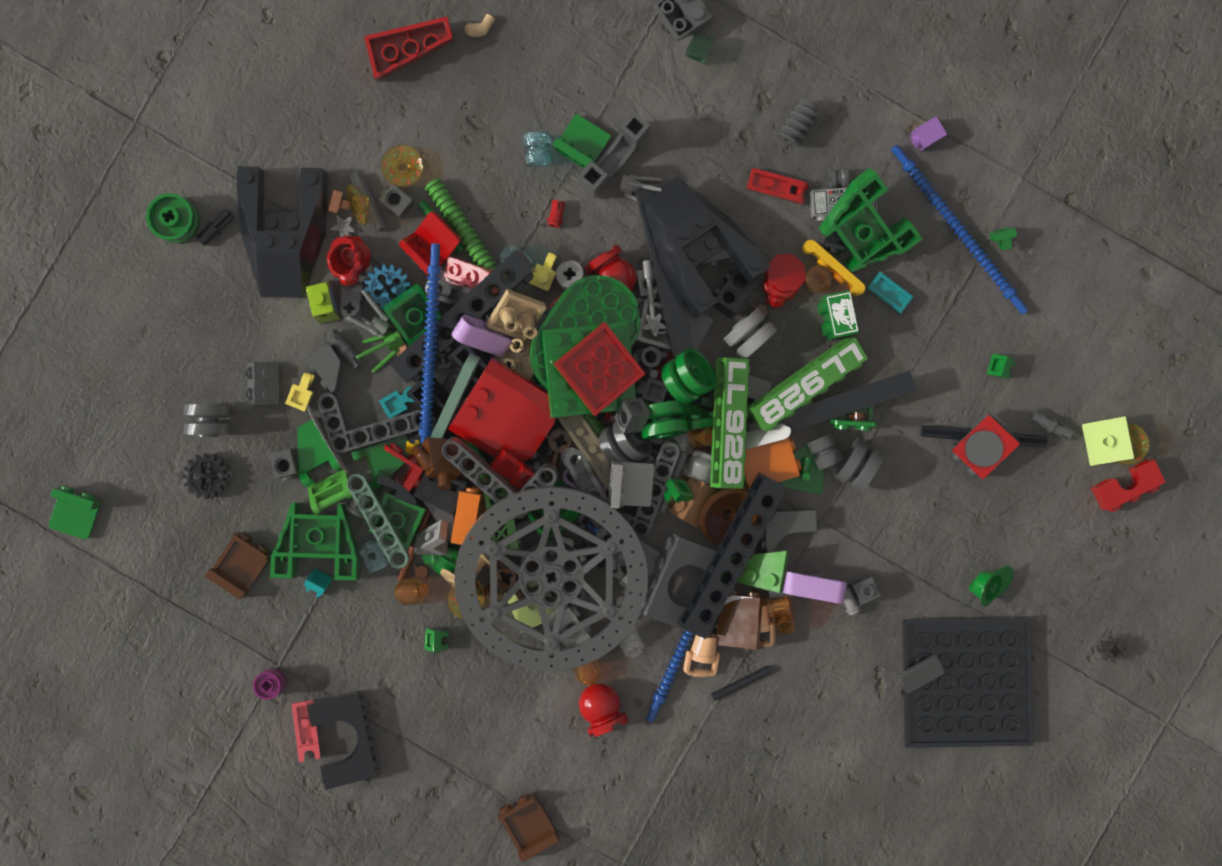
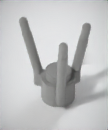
[620,174,662,202]
[348,290,390,337]

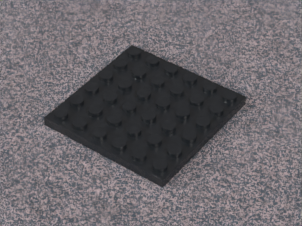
[902,617,1033,748]

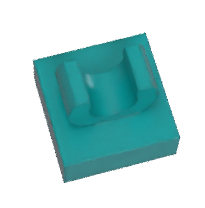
[303,568,333,597]

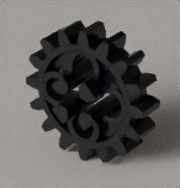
[182,453,231,499]

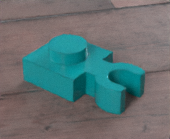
[379,386,414,419]

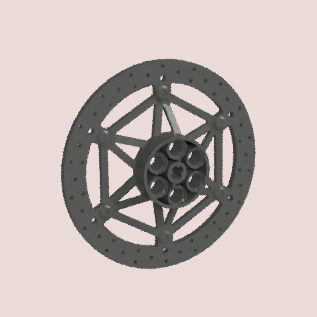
[454,486,648,671]

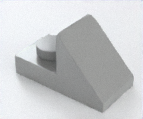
[414,520,449,555]

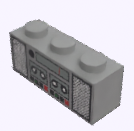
[809,188,878,222]

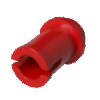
[547,200,566,228]

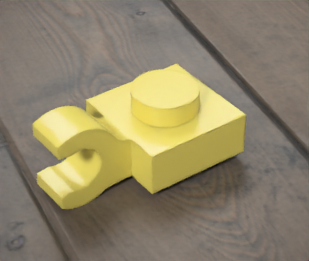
[529,252,557,292]
[285,373,315,412]

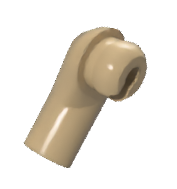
[465,14,495,38]

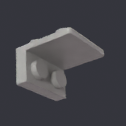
[608,461,654,508]

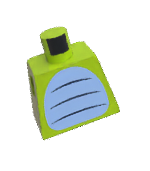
[306,280,341,324]

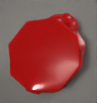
[327,235,370,286]
[762,254,806,308]

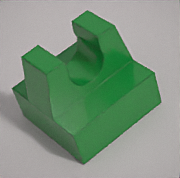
[989,227,1017,250]
[986,354,1015,379]
[663,478,694,503]
[424,628,449,653]

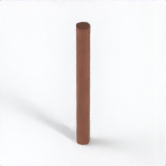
[397,509,432,582]

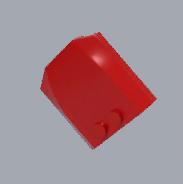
[448,358,556,462]

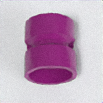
[253,668,287,700]

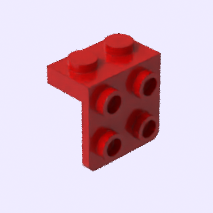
[398,211,461,275]
[384,443,423,491]

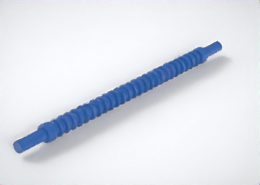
[891,144,1029,315]
[419,243,441,444]
[646,573,723,723]

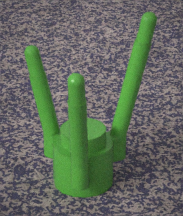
[356,330,405,373]

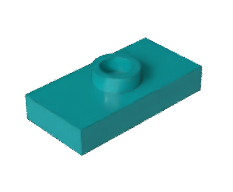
[866,271,914,314]

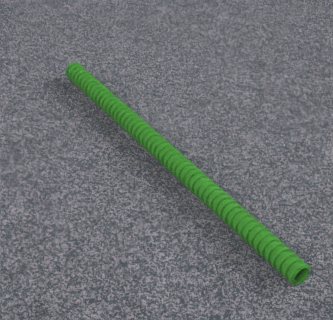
[425,178,606,438]

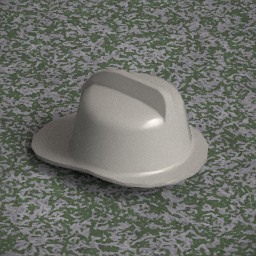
[682,450,712,485]

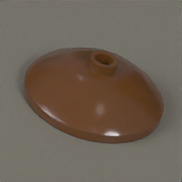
[700,488,757,545]

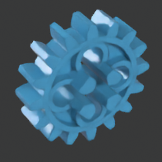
[364,263,410,309]

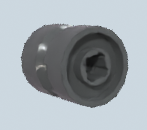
[807,432,844,470]

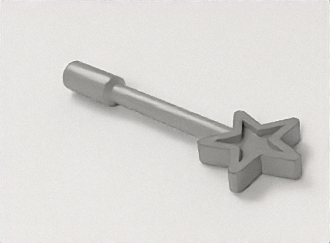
[331,216,379,279]
[642,260,666,337]

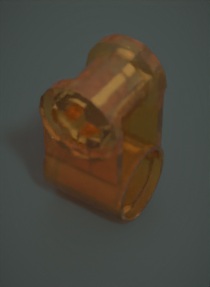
[689,426,713,448]
[767,595,796,635]

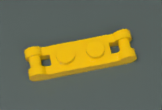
[802,240,865,297]

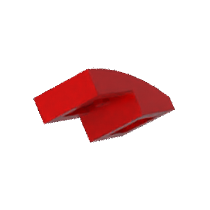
[490,449,535,489]

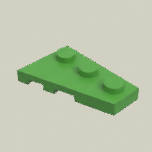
[721,550,789,593]

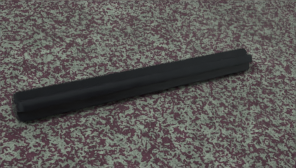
[921,425,1048,448]

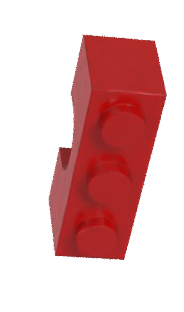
[1091,459,1166,512]

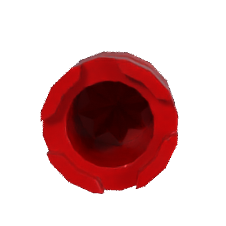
[583,244,636,292]
[578,683,629,737]

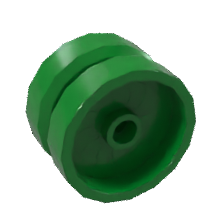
[146,193,201,244]
[661,348,716,404]
[641,400,689,440]

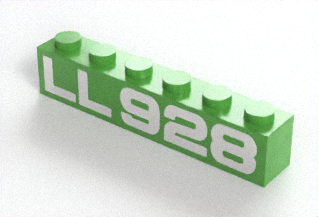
[747,337,868,431]
[710,358,750,489]

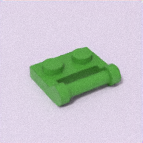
[307,470,353,515]

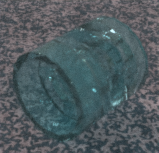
[523,131,553,167]

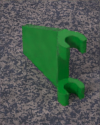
[297,419,342,487]
[351,435,413,490]

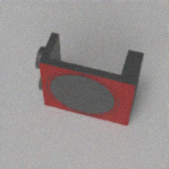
[951,411,1020,480]

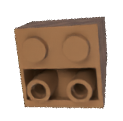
[667,470,718,528]

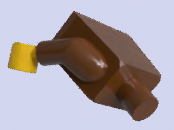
[405,437,472,490]

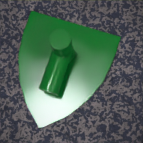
[780,445,824,495]

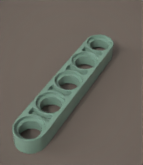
[431,353,481,439]
[347,474,410,569]

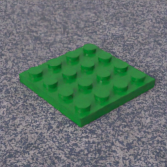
[541,322,636,418]

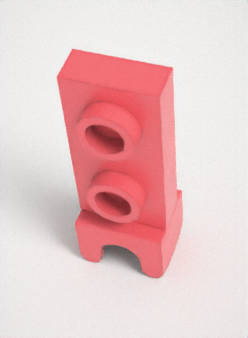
[444,256,499,295]
[291,699,320,762]

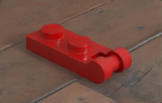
[746,168,809,205]

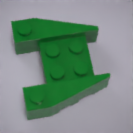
[818,168,923,272]
[270,502,361,581]

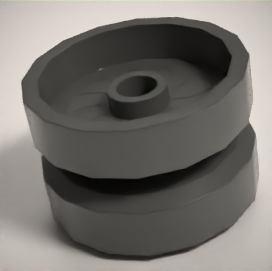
[183,404,232,437]
[598,421,652,463]
[834,438,885,493]

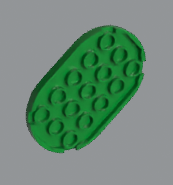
[530,275,641,390]

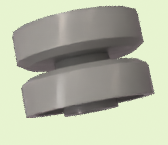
[723,308,778,359]

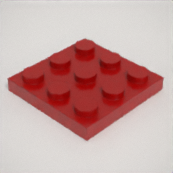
[553,322,645,416]

